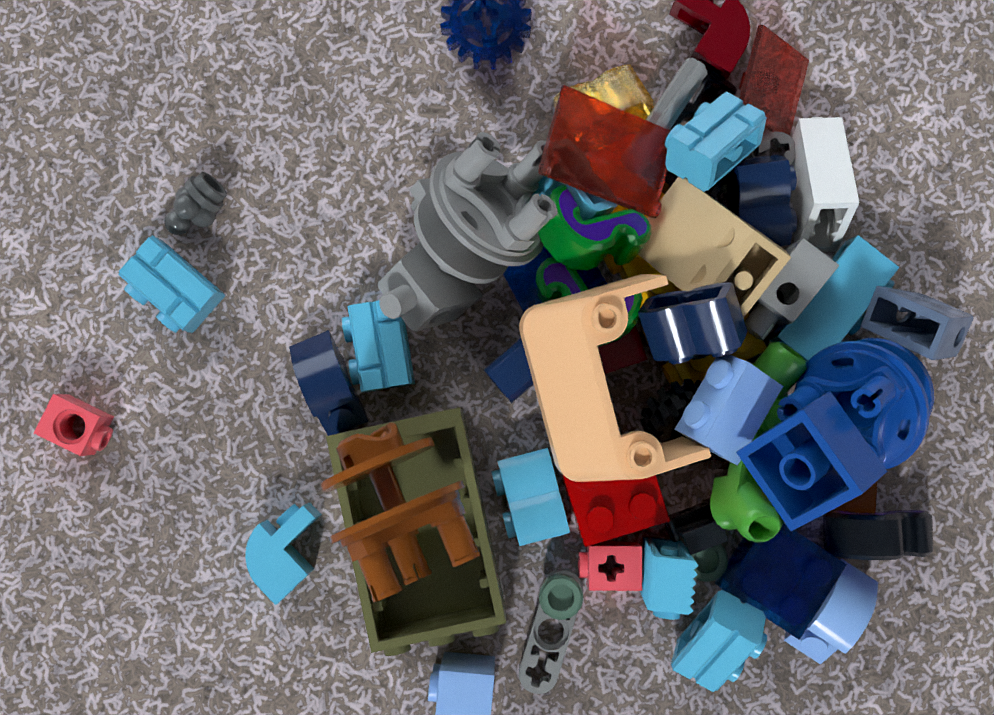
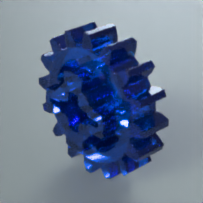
[440,0,532,70]

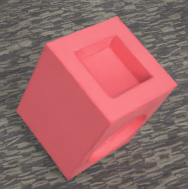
[34,394,114,456]

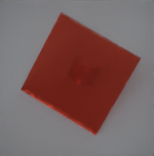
[738,25,809,136]

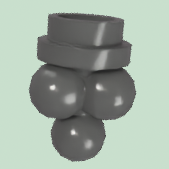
[164,172,227,235]

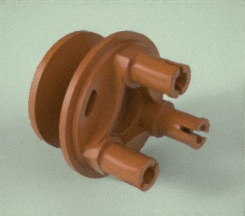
[320,423,481,602]

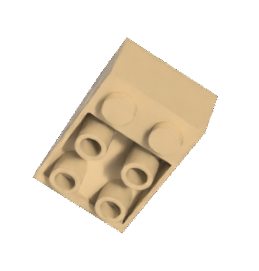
[638,177,791,318]

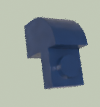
[289,330,369,436]

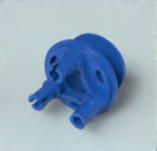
[777,338,934,469]

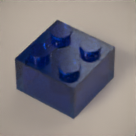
[715,523,847,640]

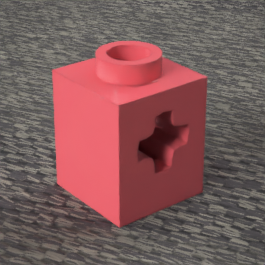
[578,541,642,591]

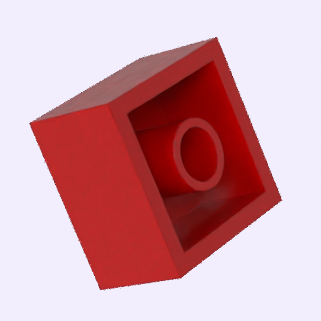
[561,474,670,547]

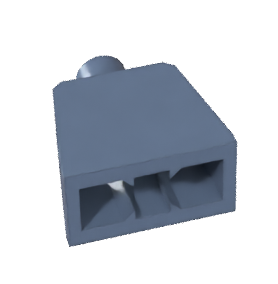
[860,286,973,360]

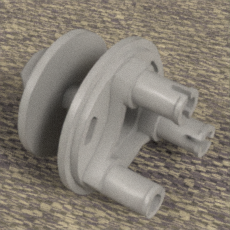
[414,132,560,284]

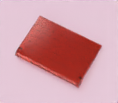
[538,85,670,218]

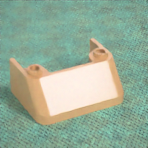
[519,274,711,482]

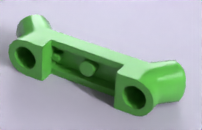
[710,342,807,543]

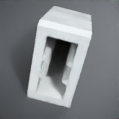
[791,117,860,252]

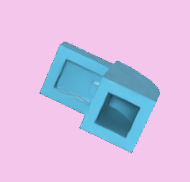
[245,502,322,605]

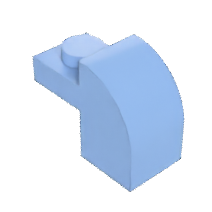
[784,558,878,665]

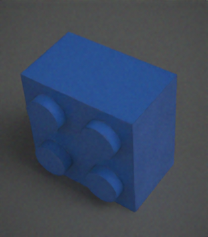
[736,391,888,532]

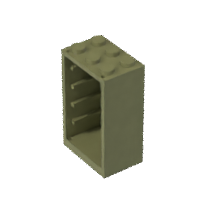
[326,407,506,656]

